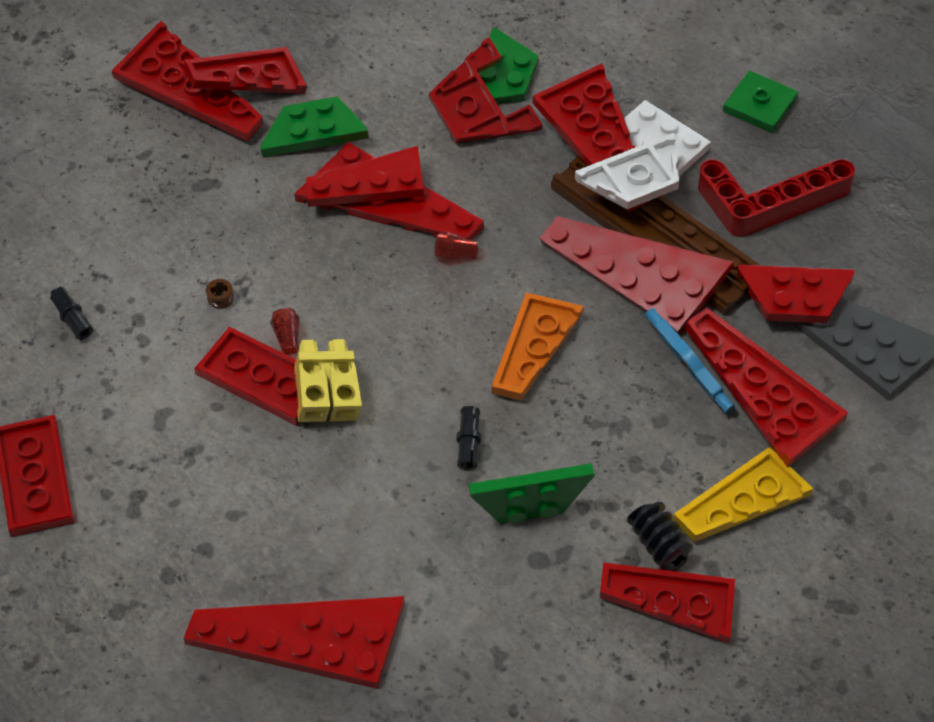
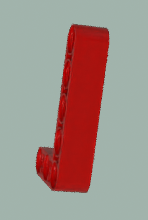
[698,159,855,237]

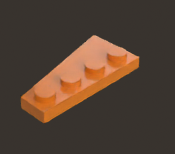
[491,292,584,400]

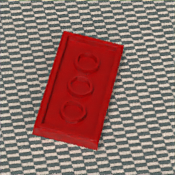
[194,326,300,426]
[0,414,75,537]

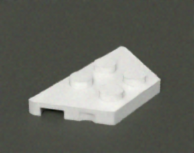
[575,133,679,209]

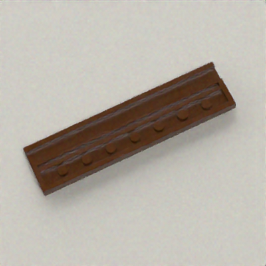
[551,156,761,315]

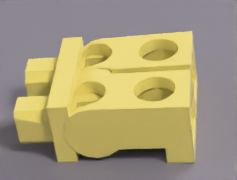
[294,339,362,422]

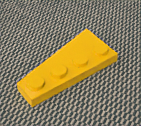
[673,447,813,542]

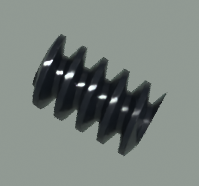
[627,502,693,571]

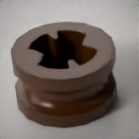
[206,279,234,309]

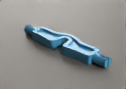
[644,308,736,415]

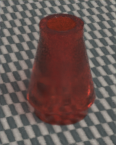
[434,231,478,260]
[270,308,300,355]

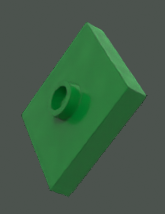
[723,70,799,133]

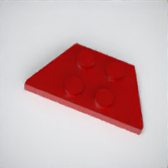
[737,265,855,324]

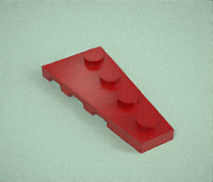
[183,47,307,94]
[306,146,424,207]
[599,562,735,644]

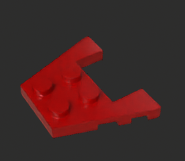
[429,37,542,143]

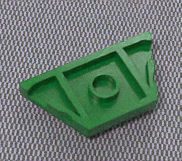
[478,27,539,105]
[260,96,369,157]
[468,463,595,524]

